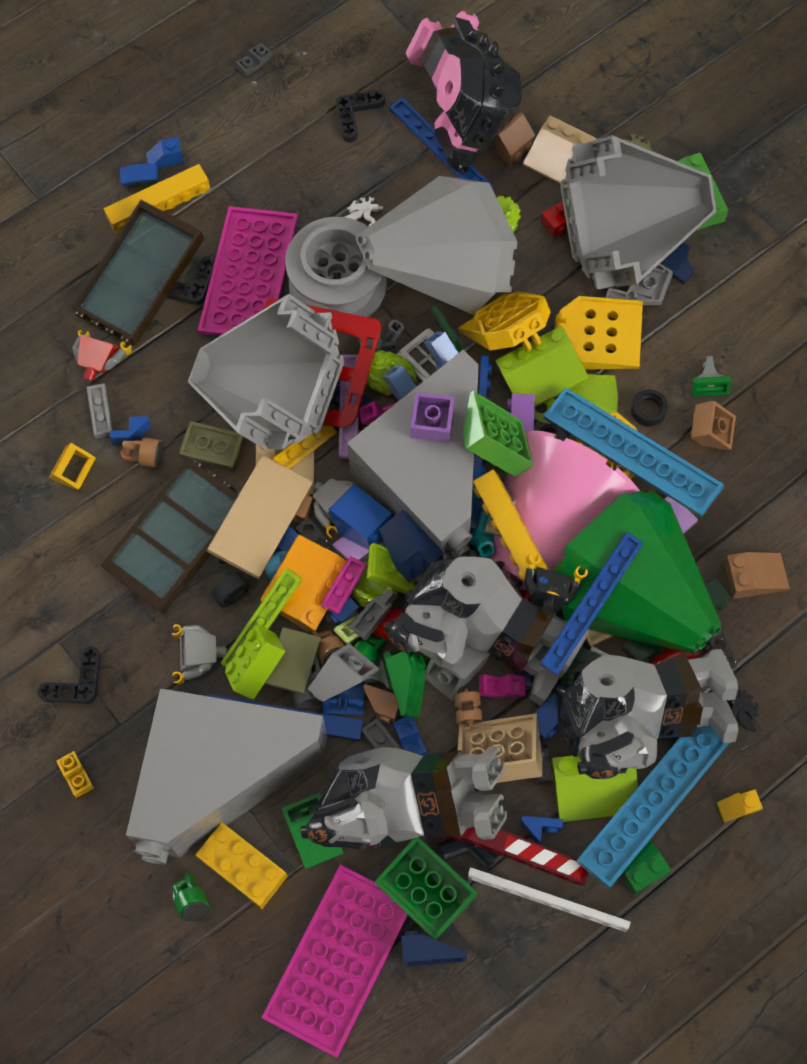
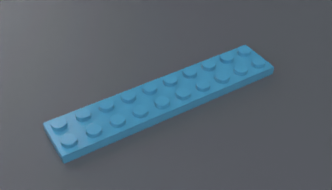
[544,388,724,517]
[576,726,729,889]

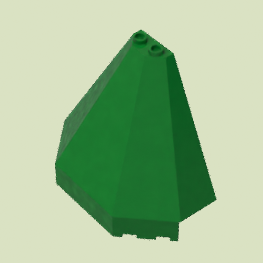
[554,490,721,654]

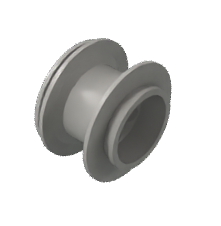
[285,217,386,317]

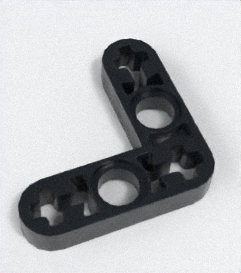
[336,90,385,142]
[154,256,215,305]
[38,646,101,704]

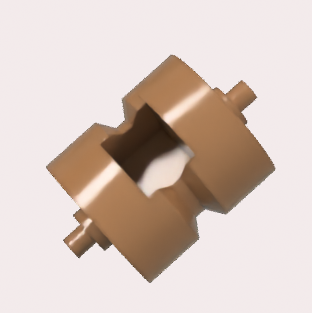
[454,689,483,728]

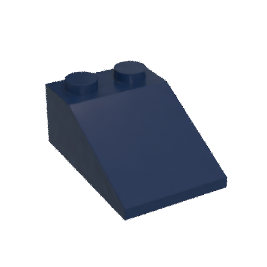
[379,509,443,583]
[401,931,467,967]

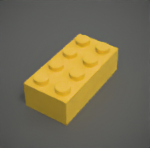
[196,822,288,909]

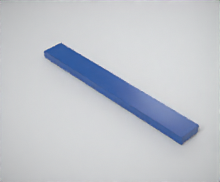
[389,97,493,190]
[540,532,643,676]
[207,694,363,741]

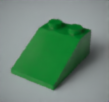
[385,652,426,719]
[621,840,671,896]

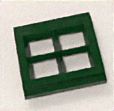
[431,305,463,353]

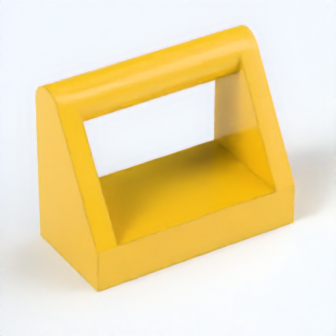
[49,443,96,490]

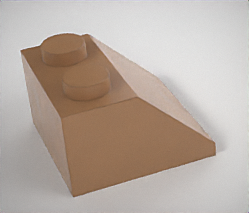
[495,112,535,166]
[691,401,736,450]

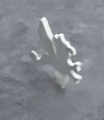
[345,197,383,226]

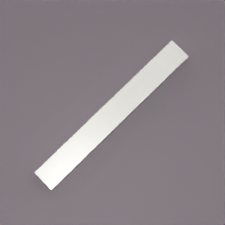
[468,867,631,932]

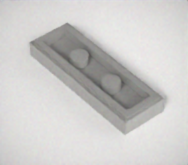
[86,383,113,439]

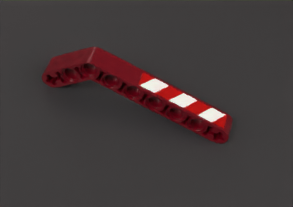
[433,827,589,886]

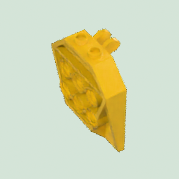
[458,291,551,352]
[554,296,643,370]

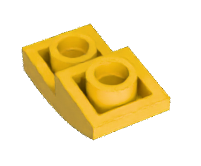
[56,751,94,798]

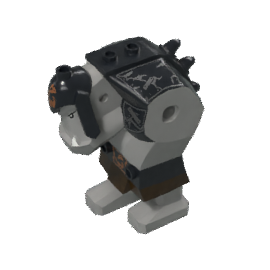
[383,550,590,706]
[557,649,738,779]
[301,747,507,850]

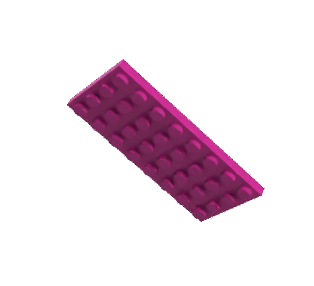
[198,206,299,336]
[262,865,408,1058]

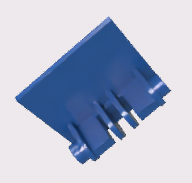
[323,681,365,715]

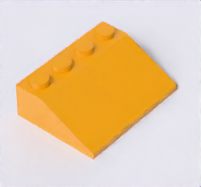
[260,535,347,632]

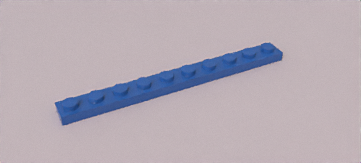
[470,356,492,534]

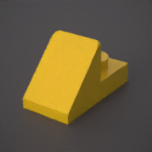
[716,789,763,822]

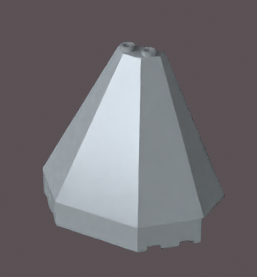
[560,135,717,290]
[355,176,517,315]
[188,294,344,450]

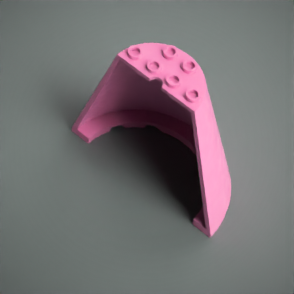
[482,431,640,590]

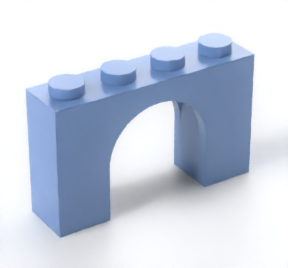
[381,331,458,401]

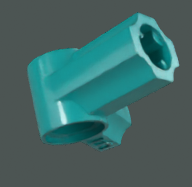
[469,509,495,558]

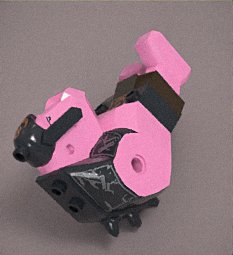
[406,11,521,174]

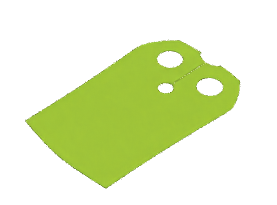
[534,374,618,423]

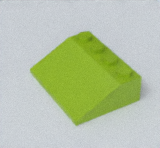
[496,325,590,408]
[550,755,638,823]

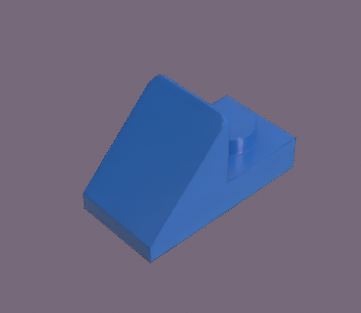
[520,816,563,844]

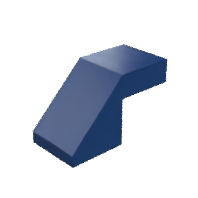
[110,416,151,445]

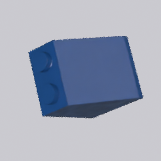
[328,484,393,550]

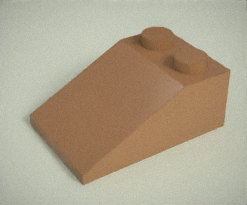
[724,552,790,599]

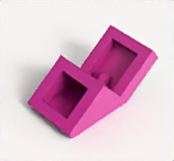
[359,401,398,425]
[479,674,525,698]

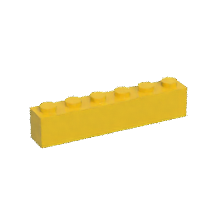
[103,164,210,234]
[473,470,549,582]

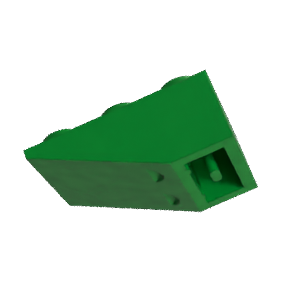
[282,792,344,869]

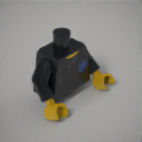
[524,553,588,614]

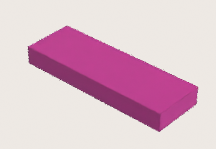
[321,556,367,615]

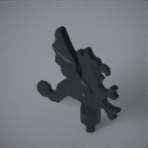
[727,689,759,731]

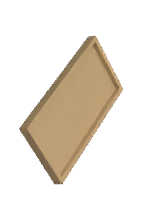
[207,455,313,580]

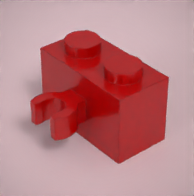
[541,201,567,238]

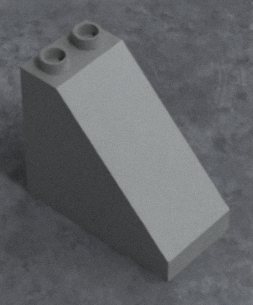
[347,350,479,561]
[126,689,327,865]

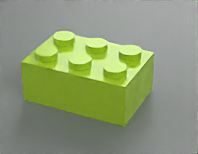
[225,624,286,700]

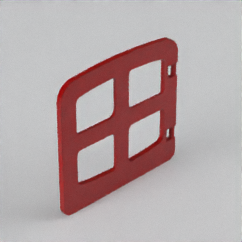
[264,298,382,428]

